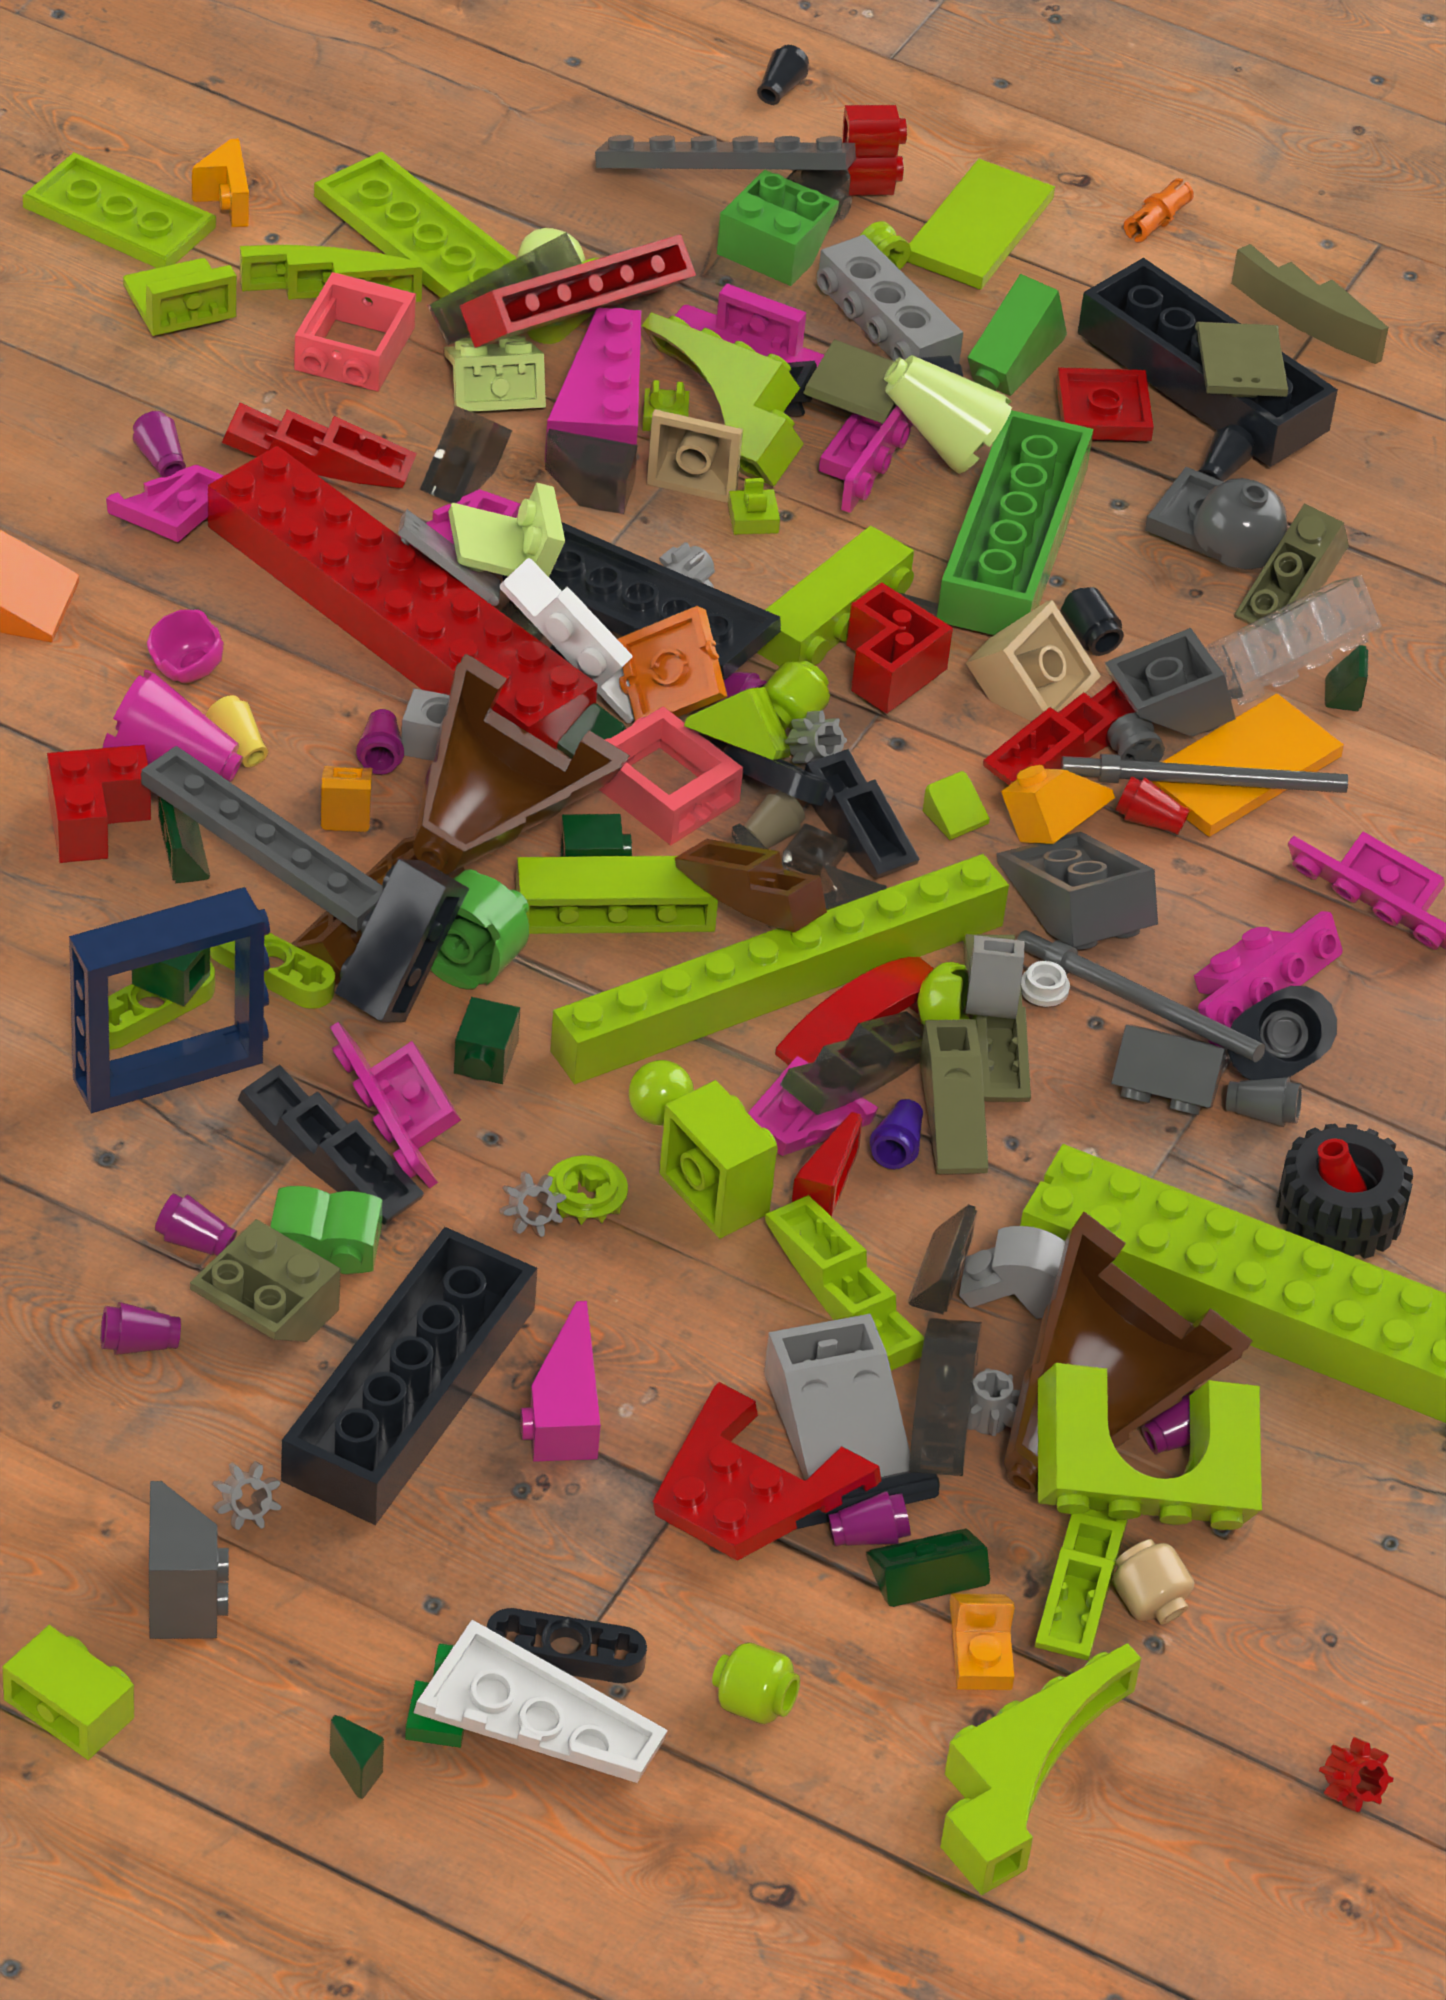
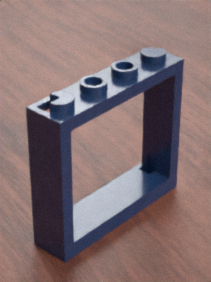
[69,887,270,1114]

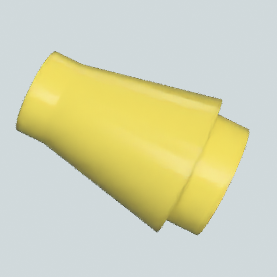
[206,695,268,767]

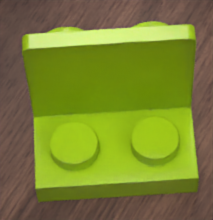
[123,258,237,336]

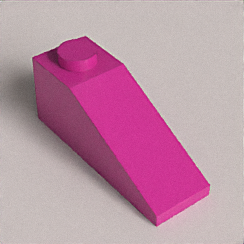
[520,1301,601,1462]

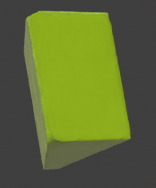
[922,771,990,840]

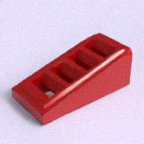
[792,1112,863,1217]

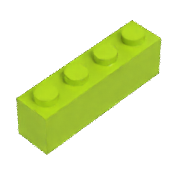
[757,525,914,667]
[515,856,718,934]

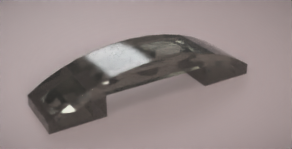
[909,1318,982,1476]

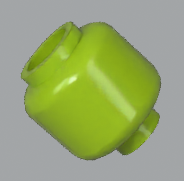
[763,660,830,730]
[712,1642,800,1725]

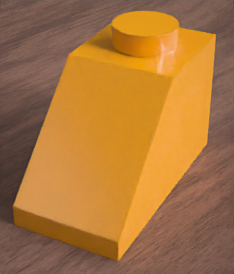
[1001,765,1115,844]

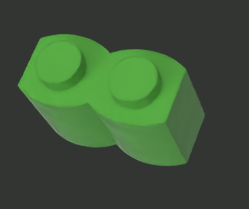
[270,1186,382,1274]

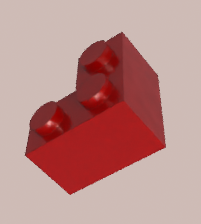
[846,582,953,714]
[47,744,151,863]

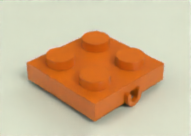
[617,606,728,721]

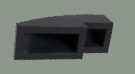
[804,749,920,879]

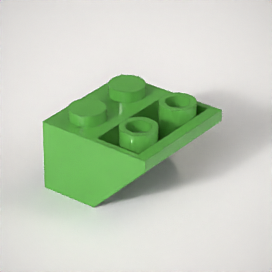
[717,170,839,286]

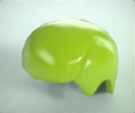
[917,962,969,1026]

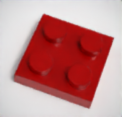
[1056,367,1154,442]

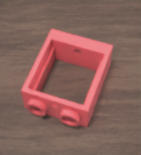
[294,272,416,392]
[598,706,743,846]

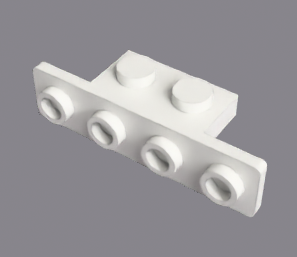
[500,558,635,723]

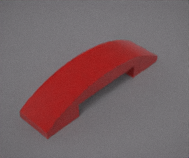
[775,957,934,1073]

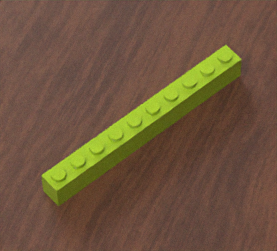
[550,854,1009,1085]

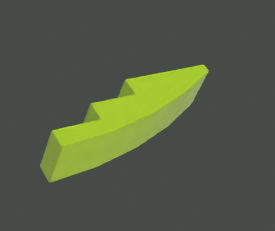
[240,245,423,302]
[765,1195,926,1371]
[1035,1509,1128,1661]

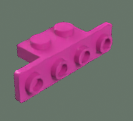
[675,284,824,367]
[819,405,913,513]
[1288,831,1446,950]
[1194,911,1343,1046]
[330,1021,461,1188]

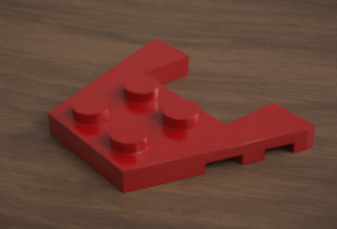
[652,1382,882,1561]

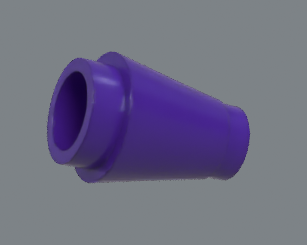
[870,1099,923,1169]

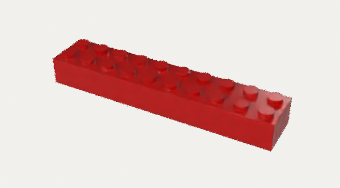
[208,446,598,750]

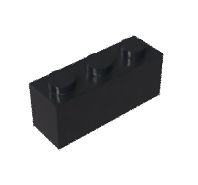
[335,859,469,1022]

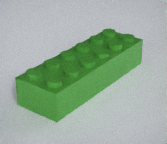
[937,410,1094,635]

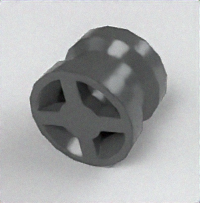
[1107,712,1165,762]

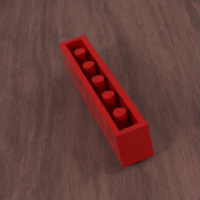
[460,234,696,348]

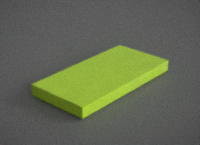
[22,152,216,268]
[907,158,1055,290]

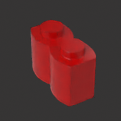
[839,105,907,195]

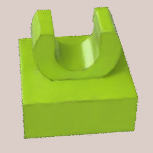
[642,380,690,431]
[728,478,780,535]

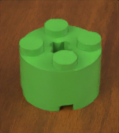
[431,869,529,989]

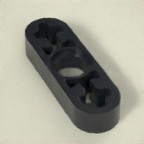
[724,743,831,806]
[487,1608,647,1683]

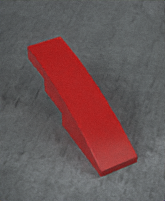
[221,402,417,488]
[983,680,1135,785]

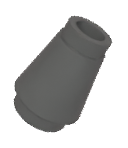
[1226,1077,1302,1127]

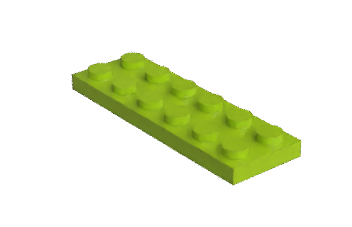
[314,151,540,315]

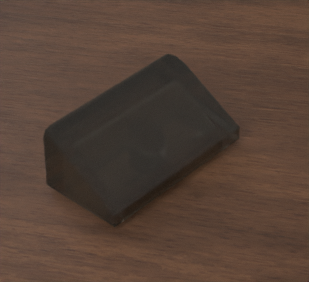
[908,1204,977,1315]

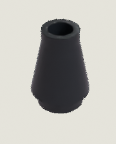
[757,44,809,105]
[1198,424,1255,482]

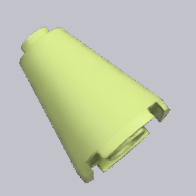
[884,355,1012,474]

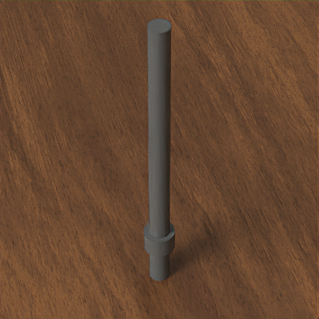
[1061,754,1348,793]
[1017,930,1265,1062]

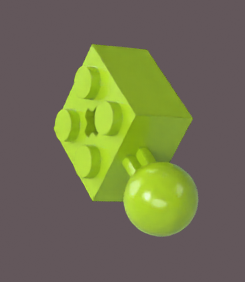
[629,1060,778,1239]

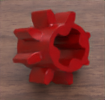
[1319,1737,1394,1812]

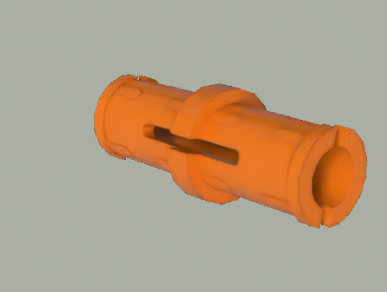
[1124,178,1194,242]

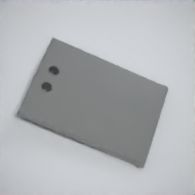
[398,509,501,606]

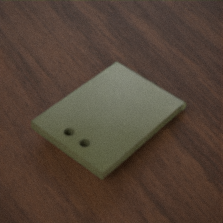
[1195,322,1288,398]

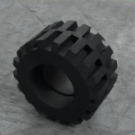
[1276,1123,1413,1259]

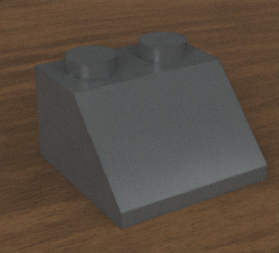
[1104,628,1236,737]
[1111,1024,1228,1115]
[149,1481,229,1639]

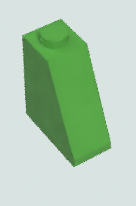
[967,274,1067,396]

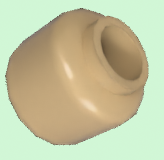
[1112,1539,1195,1625]

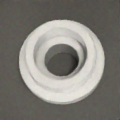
[1021,961,1070,1007]

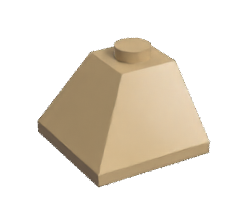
[647,410,743,503]
[966,600,1101,722]

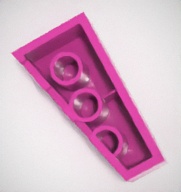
[545,308,641,467]

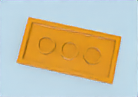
[1151,693,1344,837]

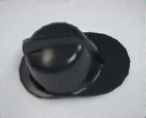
[1227,986,1337,1080]

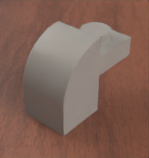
[965,935,1025,1019]
[959,1226,1065,1319]

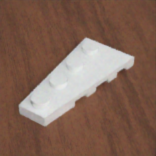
[414,1620,668,1783]

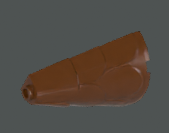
[413,654,630,874]
[1004,1212,1253,1493]

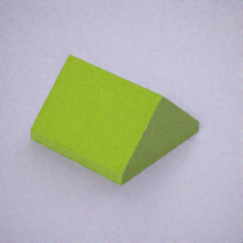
[684,687,791,760]

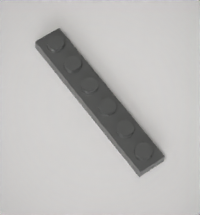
[595,135,856,170]
[141,746,383,932]

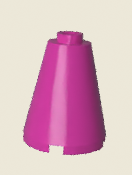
[102,669,243,782]

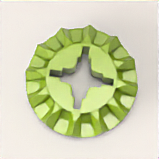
[548,1155,628,1225]

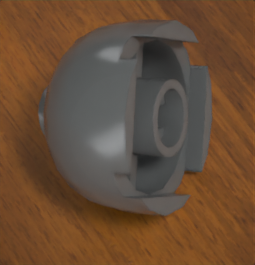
[1194,478,1287,570]

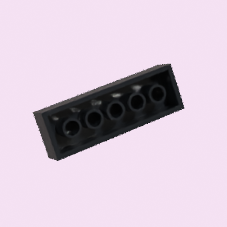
[1078,258,1338,467]
[281,1227,538,1525]

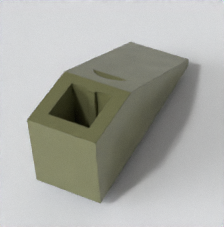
[1234,503,1349,637]
[919,1019,989,1174]

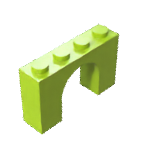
[1038,1363,1262,1530]

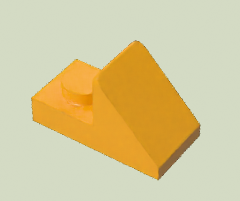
[192,138,249,228]
[321,766,373,832]
[950,1594,1015,1690]

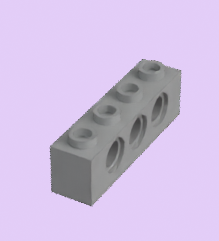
[817,234,963,364]

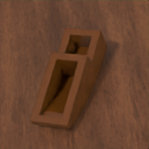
[675,839,827,932]

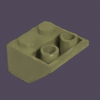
[190,1219,340,1342]

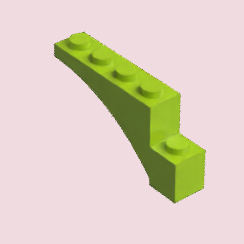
[642,312,804,487]
[940,1643,1141,1896]

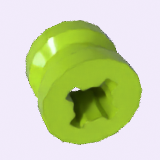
[860,221,911,270]

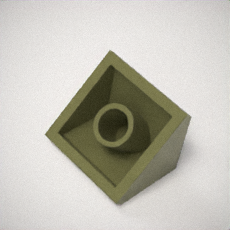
[804,339,896,424]

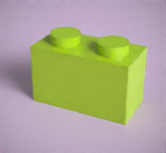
[2,1625,134,1760]

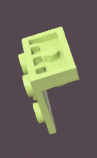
[444,335,546,412]
[448,483,565,577]

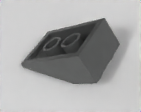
[997,831,1158,949]

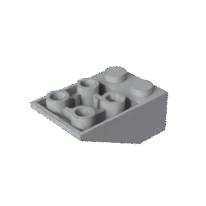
[764,1314,914,1480]

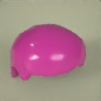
[147,610,224,683]

